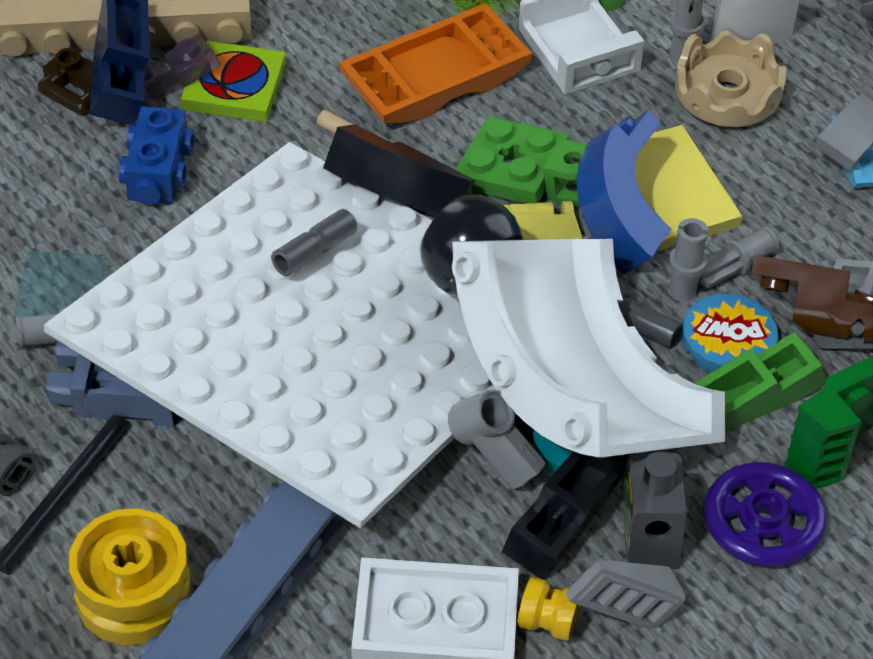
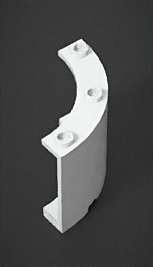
[452,239,725,458]

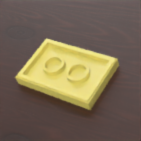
[635,125,743,251]

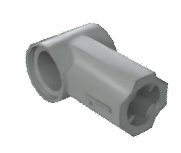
[448,389,546,489]

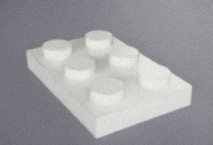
[351,557,519,659]

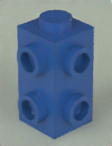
[119,106,195,205]

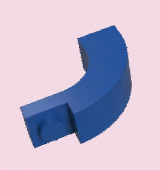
[577,110,672,274]

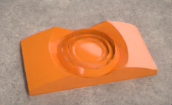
[339,3,532,123]

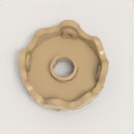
[675,30,786,127]

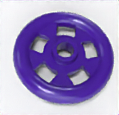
[704,462,827,567]

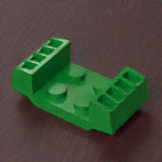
[784,356,873,489]

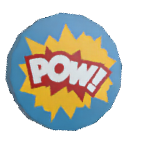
[681,293,778,372]

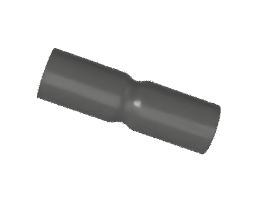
[271,209,357,276]
[618,294,683,349]

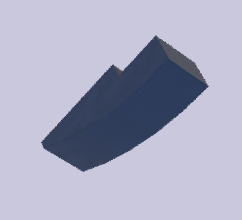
[90,0,150,125]

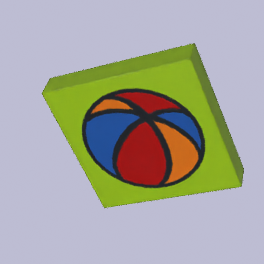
[181,40,286,122]

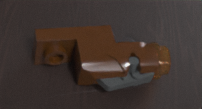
[751,255,873,350]

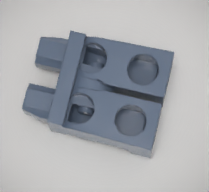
[46,340,176,427]

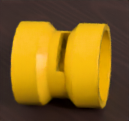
[517,576,581,642]

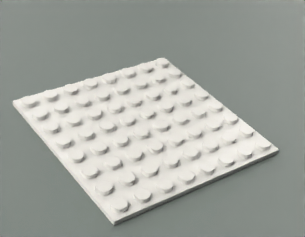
[44,142,497,529]

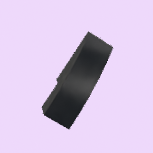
[323,124,475,216]
[502,451,630,580]

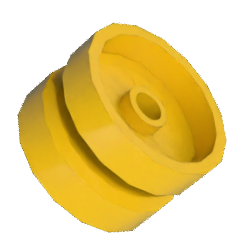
[69,508,191,645]

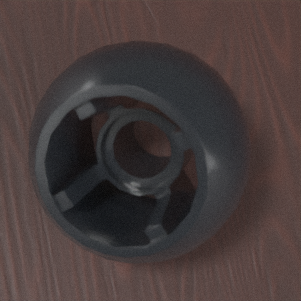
[420,195,524,297]

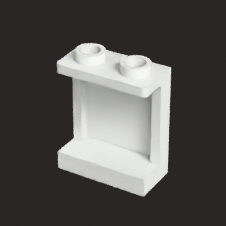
[519,0,644,95]

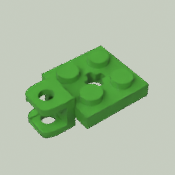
[455,116,587,207]

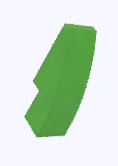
[694,332,826,432]

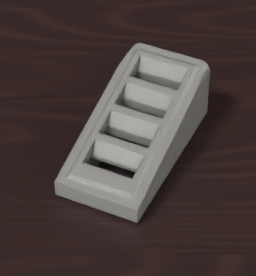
[566,559,685,628]

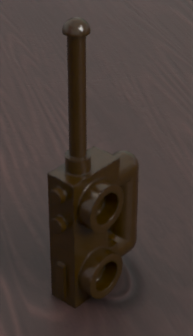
[37,48,150,116]

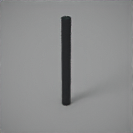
[0,415,128,575]

